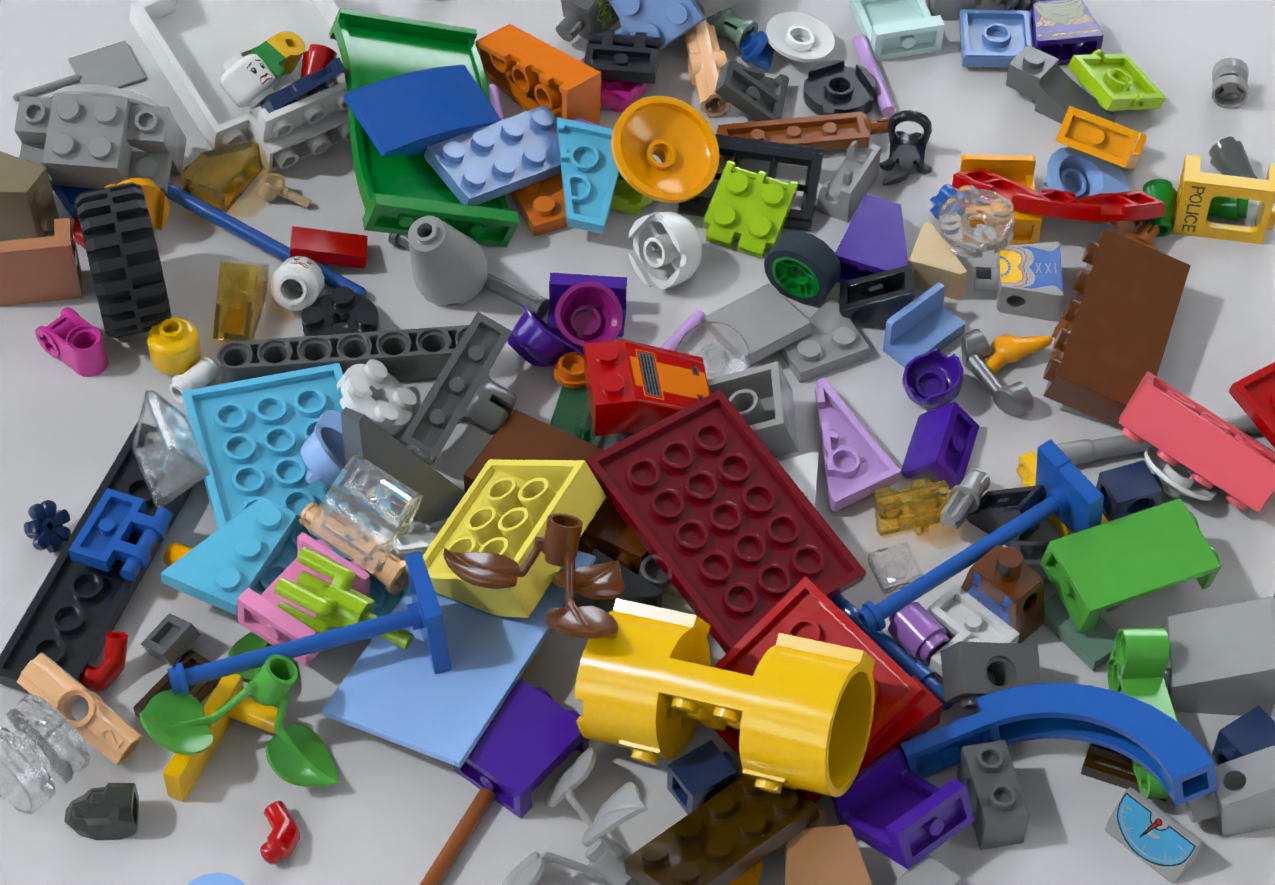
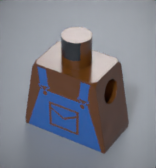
[961,545,1044,644]

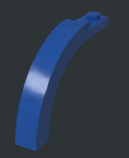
[900,683,1218,806]

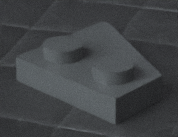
[715,60,789,122]

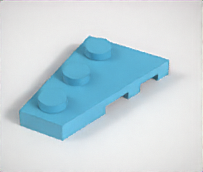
[557,117,620,234]
[160,498,298,615]

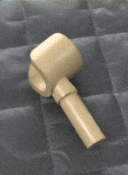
[258,173,312,209]

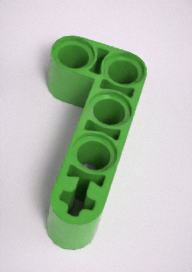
[1107,627,1177,799]

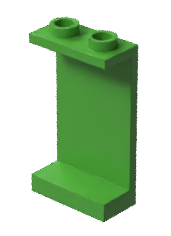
[1040,498,1222,632]

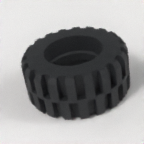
[75,182,172,338]

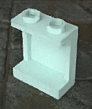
[850,0,945,61]

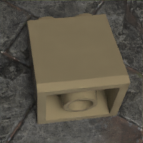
[0,151,59,241]

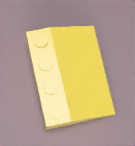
[423,459,606,618]

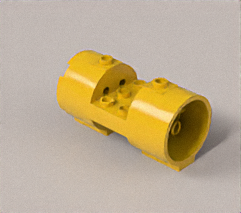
[575,598,875,797]

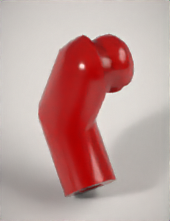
[82,631,128,692]
[260,801,300,865]

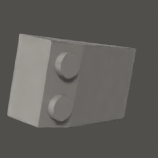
[707,361,798,457]

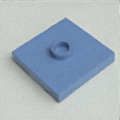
[959,9,1034,68]

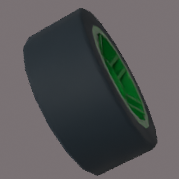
[764,231,841,305]

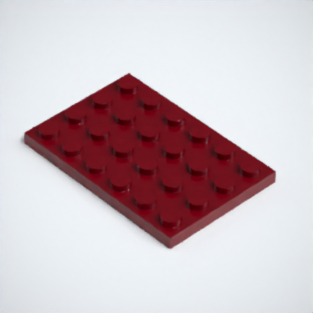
[586,390,866,653]

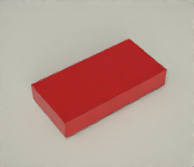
[289,226,368,268]

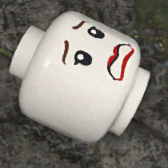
[220,53,276,110]
[270,256,324,311]

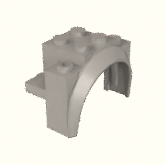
[14,84,187,194]

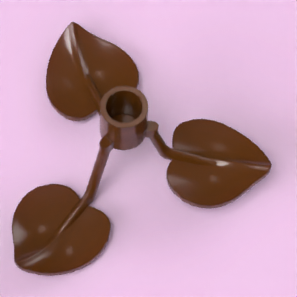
[443,513,625,639]

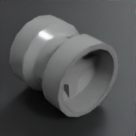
[1212,58,1249,109]

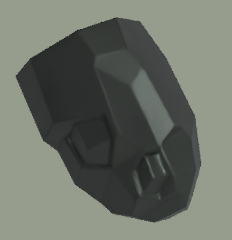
[64,783,139,840]

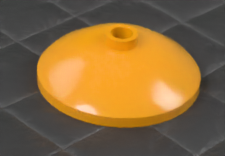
[611,96,719,203]

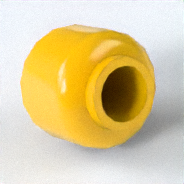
[147,317,201,375]

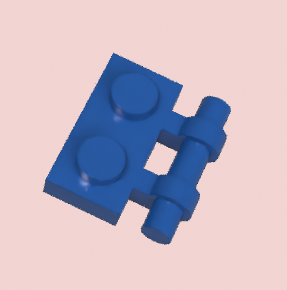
[68,488,172,581]

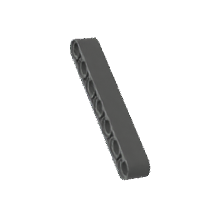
[217,325,469,384]

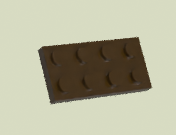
[624,775,819,885]

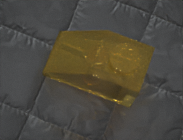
[180,141,262,213]
[213,260,269,341]

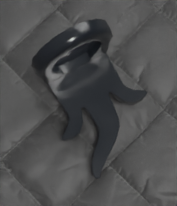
[879,110,932,186]

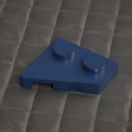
[260,57,346,113]

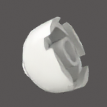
[628,212,702,290]

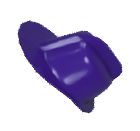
[507,301,584,367]

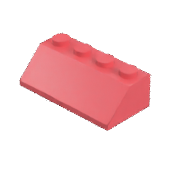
[1119,371,1275,513]

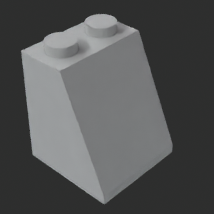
[1164,597,1275,716]

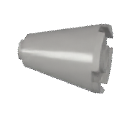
[408,216,488,307]

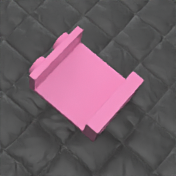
[237,532,370,667]

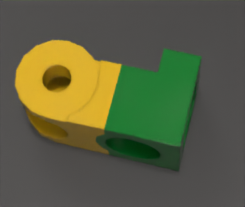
[248,31,305,90]

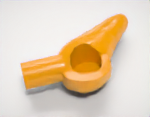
[985,334,1053,375]

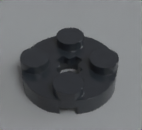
[803,60,875,115]
[301,286,380,336]

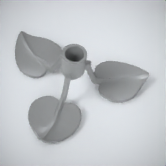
[502,746,648,885]

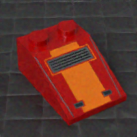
[584,339,710,436]

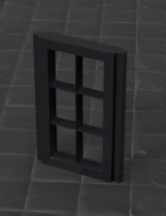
[678,134,824,232]

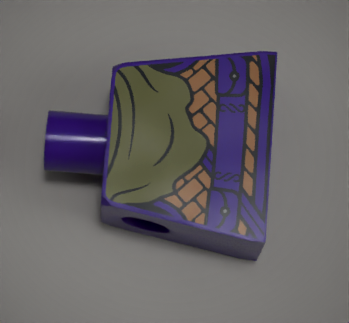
[1031,0,1104,65]

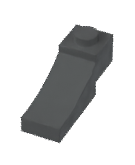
[1006,45,1117,124]

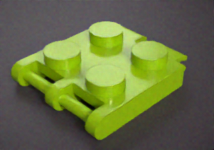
[703,160,799,258]

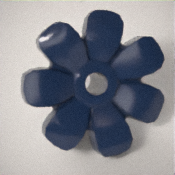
[24,500,71,553]

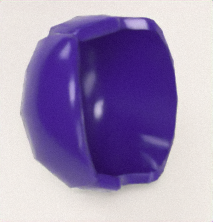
[902,349,964,409]

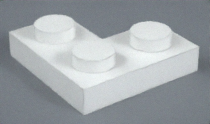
[927,584,1020,677]

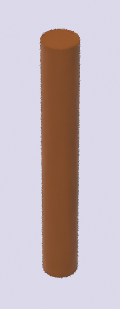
[419,787,496,885]

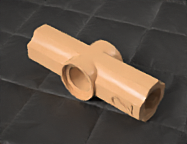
[685,20,731,117]
[17,653,143,765]

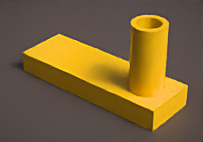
[163,674,287,802]

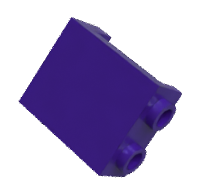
[454,679,589,819]
[831,748,976,869]

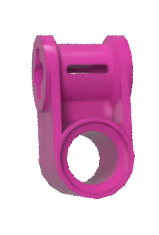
[35,307,108,377]

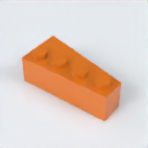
[476,24,601,125]

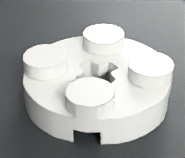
[337,359,417,435]

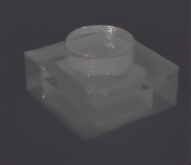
[867,542,924,594]

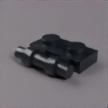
[584,29,661,84]

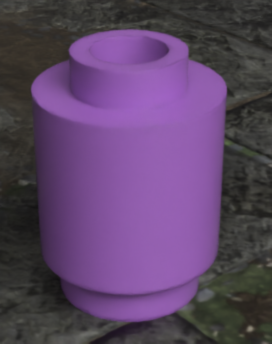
[888,602,950,664]

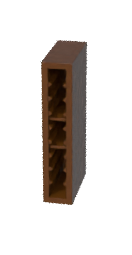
[1043,229,1191,430]
[463,409,650,575]

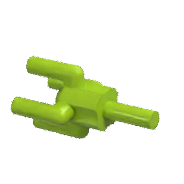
[274,546,414,650]

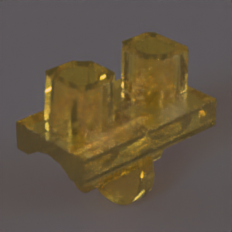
[874,477,949,536]

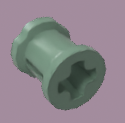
[712,8,758,49]

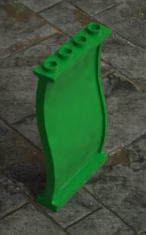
[329,8,520,247]

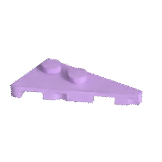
[814,377,901,512]

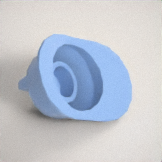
[1043,147,1130,199]
[301,410,357,487]

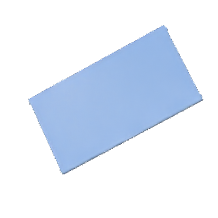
[322,551,596,768]

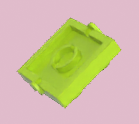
[1068,49,1166,112]

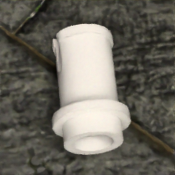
[169,356,220,404]

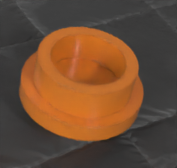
[554,352,586,388]

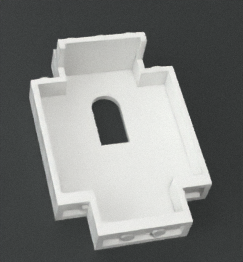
[130,0,351,173]

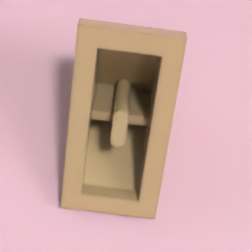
[908,221,967,300]

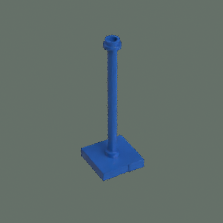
[857,439,1104,633]
[167,551,452,695]

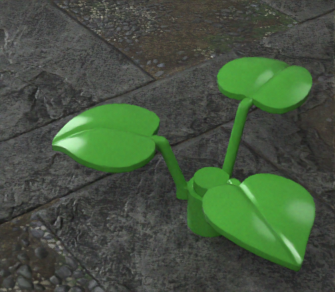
[139,632,338,787]

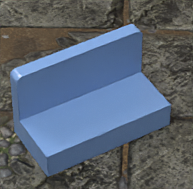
[883,282,966,368]

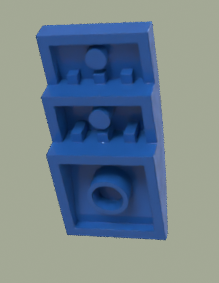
[343,65,502,157]

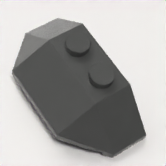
[341,407,465,523]

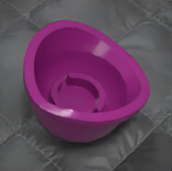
[555,281,623,348]

